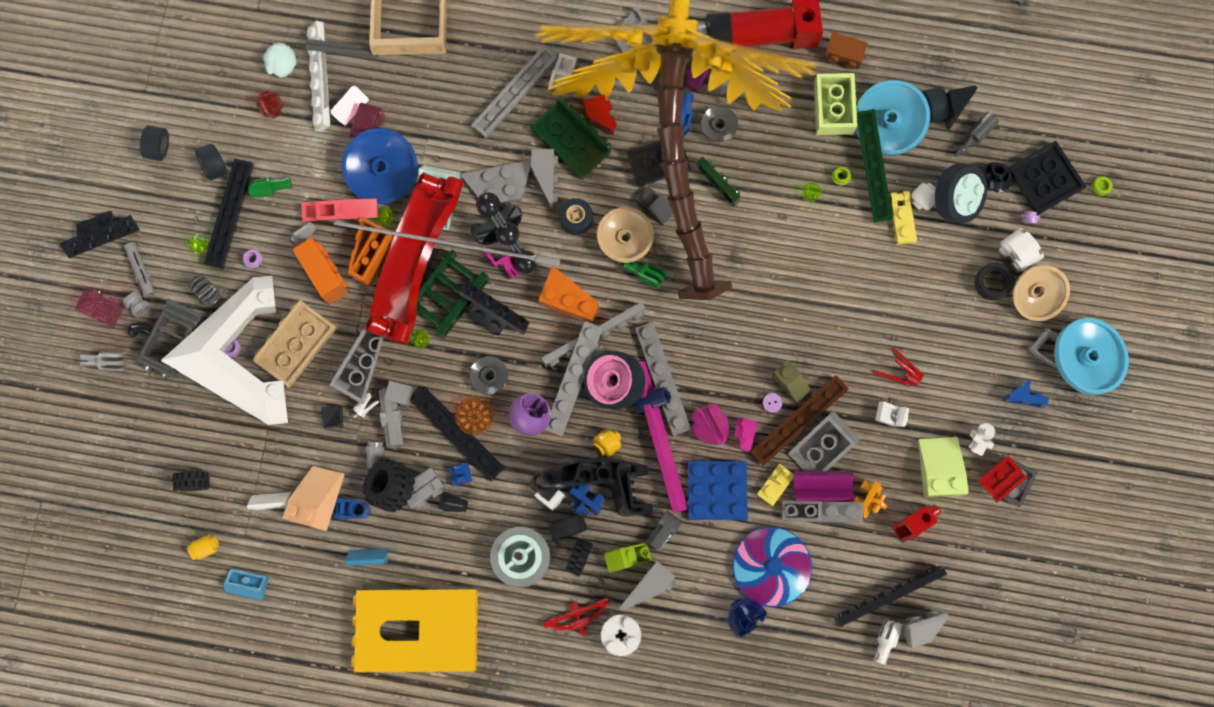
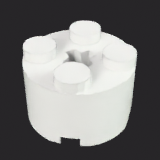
[999,228,1044,273]
[601,615,641,656]

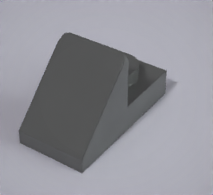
[635,186,673,225]

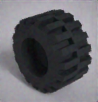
[363,458,415,513]

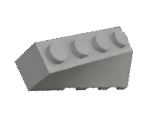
[329,325,384,404]

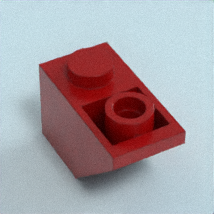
[583,94,617,136]

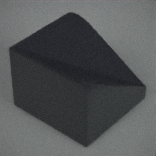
[321,406,344,428]

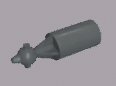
[954,112,999,157]

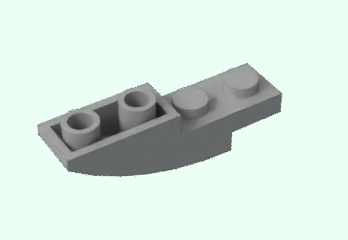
[782,501,864,523]

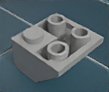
[902,610,949,648]

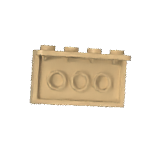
[253,300,337,388]

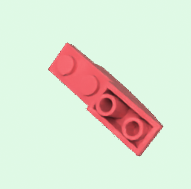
[301,199,378,222]

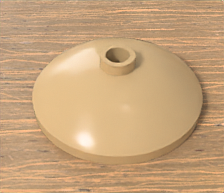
[597,207,654,263]
[1012,265,1070,321]

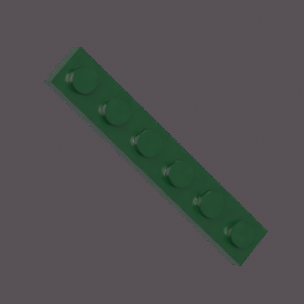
[856,109,893,223]

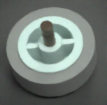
[490,527,551,587]

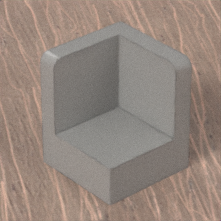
[384,381,414,408]

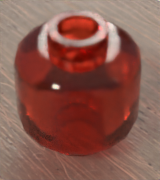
[256,90,284,119]

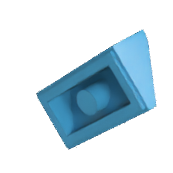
[345,548,388,566]
[223,568,269,600]

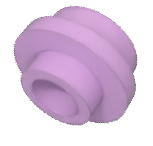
[1020,211,1040,224]
[243,250,262,269]

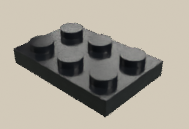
[626,141,691,187]

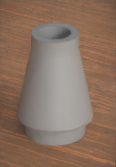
[289,222,316,247]
[365,441,385,469]

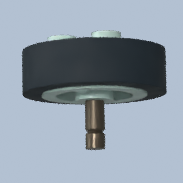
[935,164,987,223]

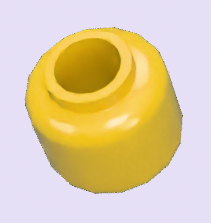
[592,429,621,458]

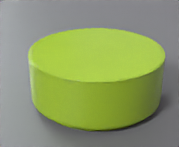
[1092,176,1113,196]

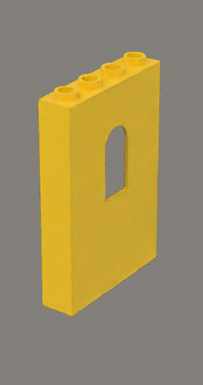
[351,590,478,672]

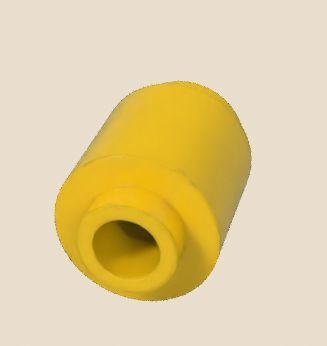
[187,534,219,560]

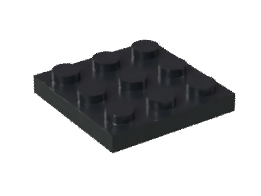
[1008,141,1087,216]

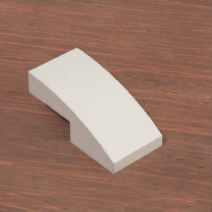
[548,53,578,90]

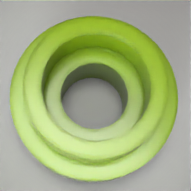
[832,167,851,186]

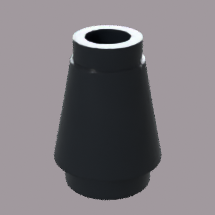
[439,493,468,512]

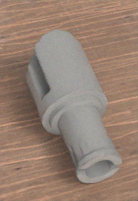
[79,351,124,371]

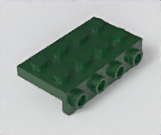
[530,97,611,180]

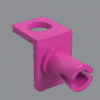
[484,247,520,280]

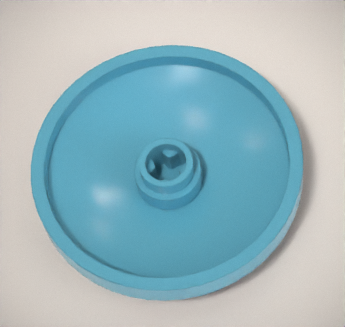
[856,80,930,156]
[1054,318,1129,395]

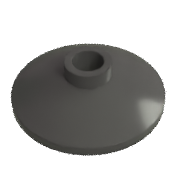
[701,106,738,142]
[469,356,508,394]

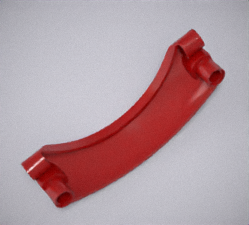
[365,172,464,345]

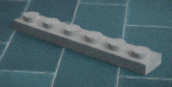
[471,45,558,139]
[542,302,646,368]
[545,321,603,436]
[635,322,691,436]

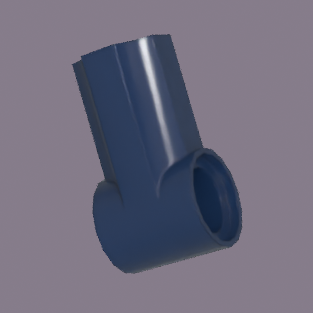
[634,387,671,415]

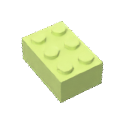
[814,73,857,135]

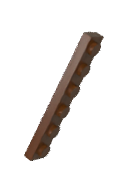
[750,375,849,466]

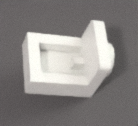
[875,402,909,427]

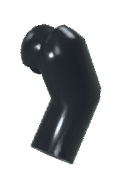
[128,322,154,337]

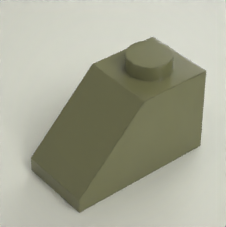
[772,360,812,404]

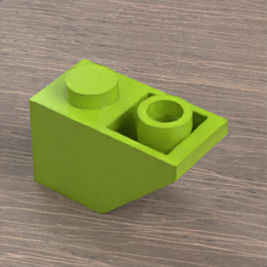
[604,543,652,573]

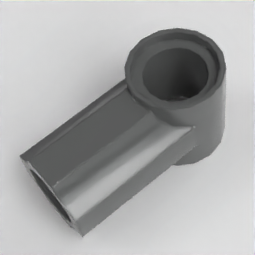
[646,510,683,552]

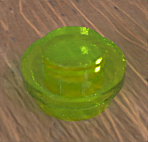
[802,183,821,202]

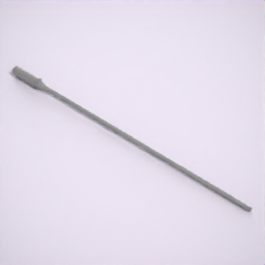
[334,221,561,267]

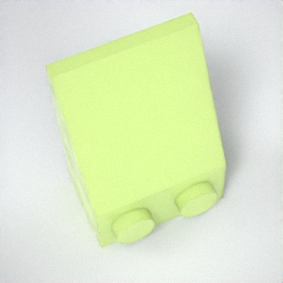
[918,437,968,498]

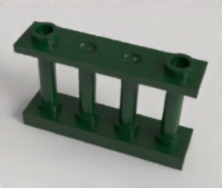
[416,249,490,339]

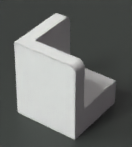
[534,490,565,511]

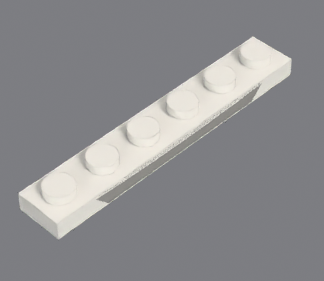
[307,21,330,132]

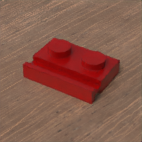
[977,455,1028,503]

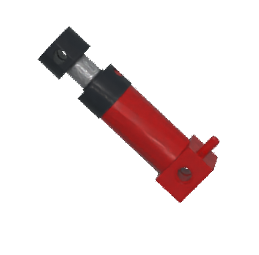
[697,0,823,50]

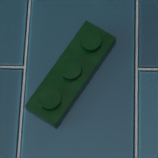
[696,156,741,207]

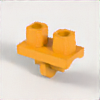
[853,481,887,519]

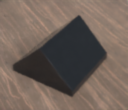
[944,86,978,130]

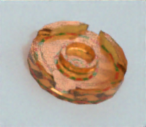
[455,397,494,435]

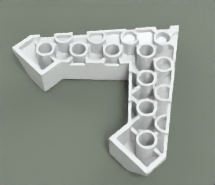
[161,276,288,425]

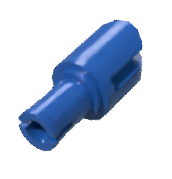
[680,92,694,136]

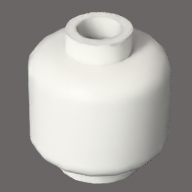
[911,182,936,211]

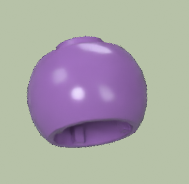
[509,393,551,436]

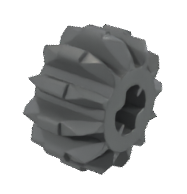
[188,274,221,307]

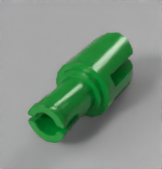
[249,176,292,198]
[623,262,667,289]

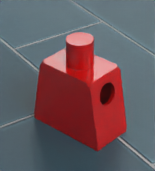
[891,504,941,543]

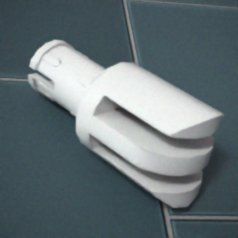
[873,618,903,665]

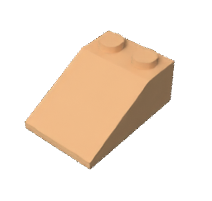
[282,466,345,531]

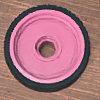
[584,351,646,410]

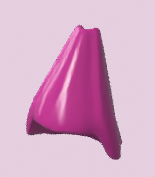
[691,404,729,445]

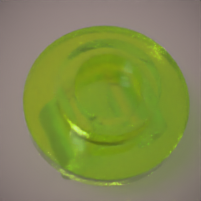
[373,206,393,225]
[188,234,209,254]
[409,329,429,349]

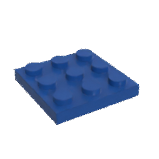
[688,461,748,520]

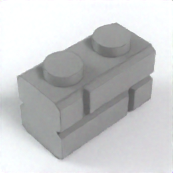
[407,467,445,510]

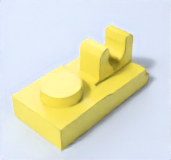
[757,463,794,506]

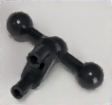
[470,192,538,274]

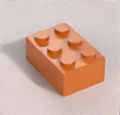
[292,237,348,305]

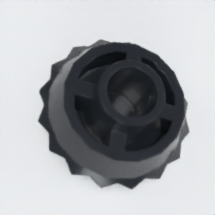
[980,162,1012,193]

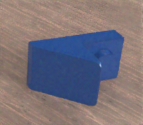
[1004,379,1049,408]

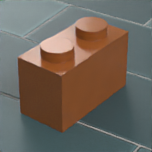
[824,32,868,70]

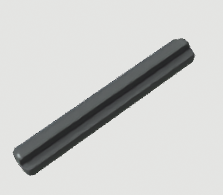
[305,39,379,58]

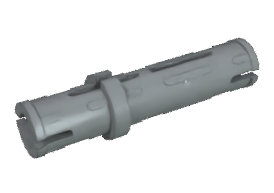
[124,242,155,298]

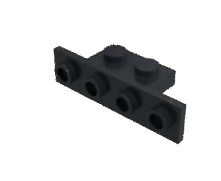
[59,211,140,258]
[459,281,530,336]

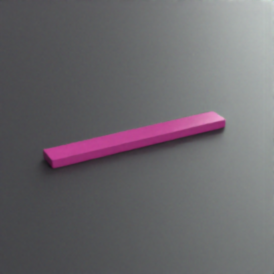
[639,361,688,513]

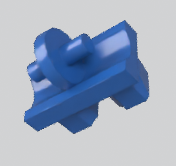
[569,486,605,516]

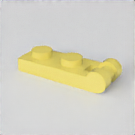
[889,191,917,245]

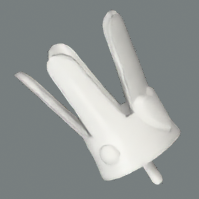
[352,393,379,418]

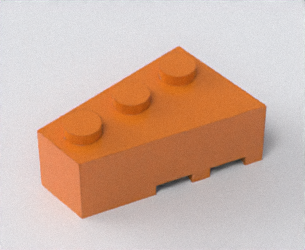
[348,217,394,288]
[538,266,599,324]

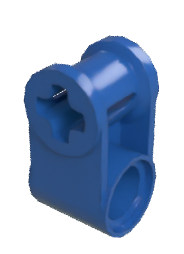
[331,498,371,519]

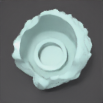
[263,43,297,78]

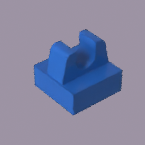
[449,462,473,486]

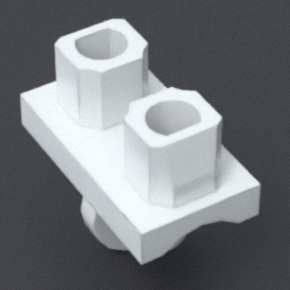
[968,423,995,456]

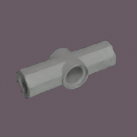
[379,389,404,448]

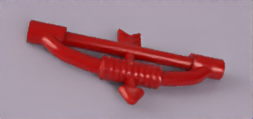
[542,597,610,636]

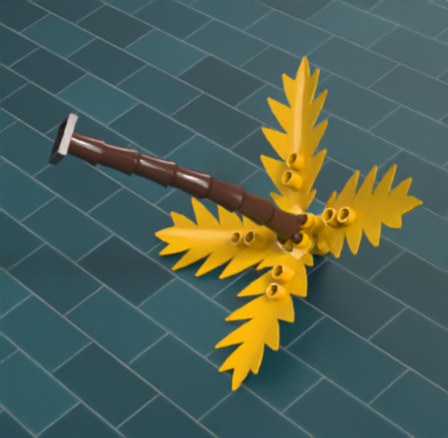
[535,0,816,300]

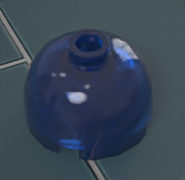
[727,599,768,637]

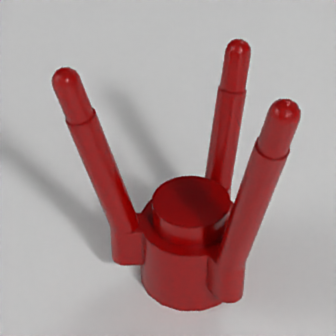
[872,348,924,387]

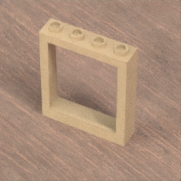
[369,0,447,55]

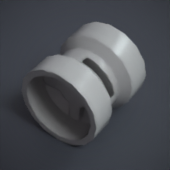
[123,291,151,318]

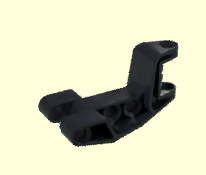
[530,458,653,517]

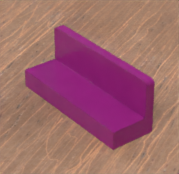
[793,471,854,501]

